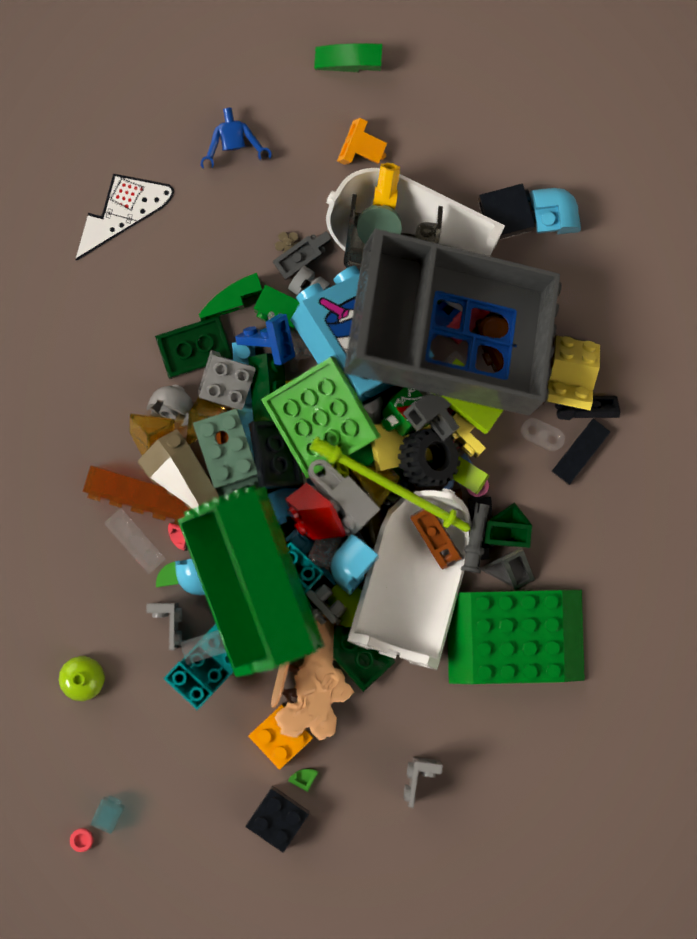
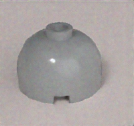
[146,385,193,427]

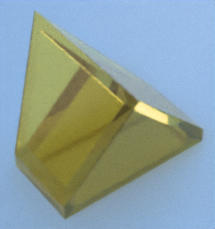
[186,396,227,444]
[129,414,175,456]
[349,465,399,507]

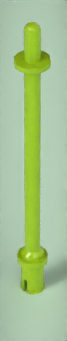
[310,437,471,532]

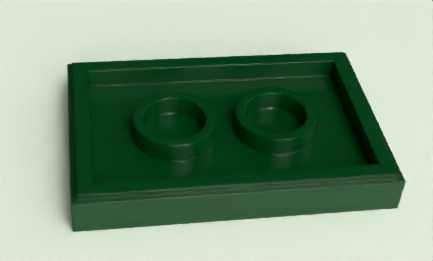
[155,315,233,379]

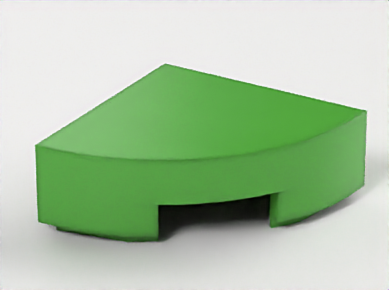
[156,562,179,587]
[288,768,319,792]

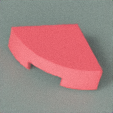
[168,523,187,551]

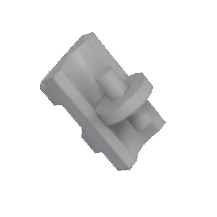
[306,584,347,625]

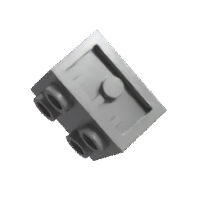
[198,350,256,410]
[147,603,182,650]
[403,757,443,808]

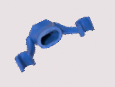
[201,107,271,170]

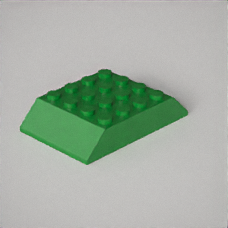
[447,590,585,684]

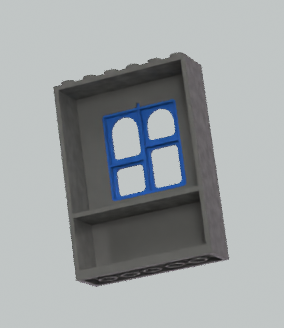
[344,228,562,416]

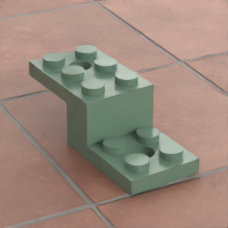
[193,409,260,497]

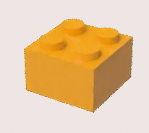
[248,703,313,770]

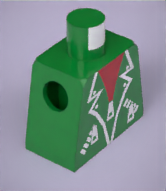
[382,387,429,436]

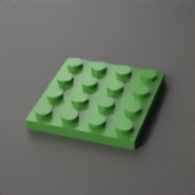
[261,356,381,479]

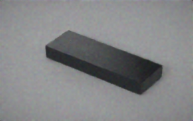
[551,418,611,485]

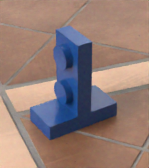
[235,314,296,365]

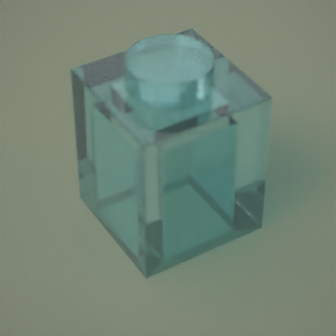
[90,795,125,834]

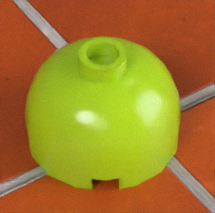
[58,656,105,702]

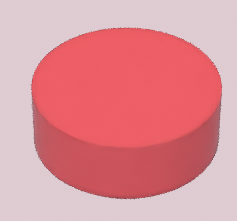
[70,828,94,852]

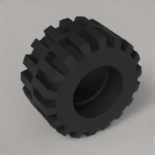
[398,428,461,487]

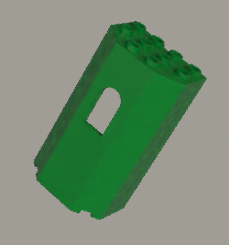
[178,485,324,677]

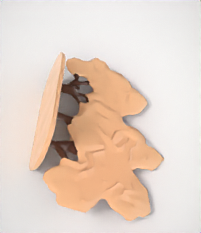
[271,614,354,740]

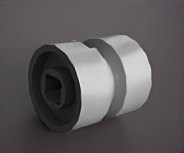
[288,265,330,295]

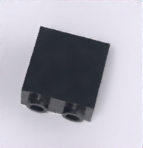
[478,183,536,240]

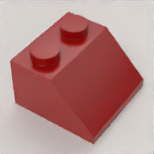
[285,483,346,540]

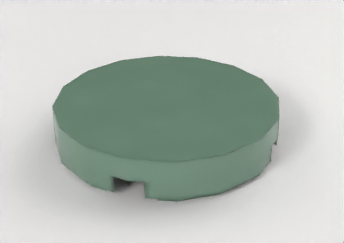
[357,205,402,244]

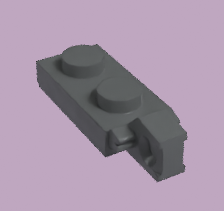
[272,231,332,280]

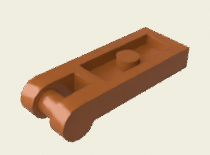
[410,509,463,570]

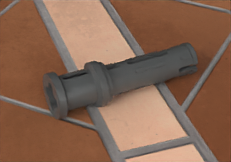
[461,503,490,573]

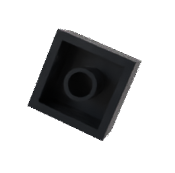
[245,786,310,853]

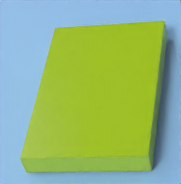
[431,358,503,435]

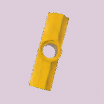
[373,162,400,210]

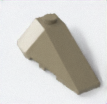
[138,429,219,509]

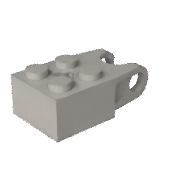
[302,460,380,537]

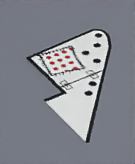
[75,174,174,260]

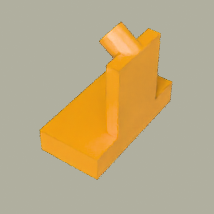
[337,118,387,165]

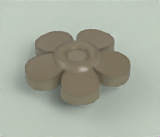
[275,232,298,253]

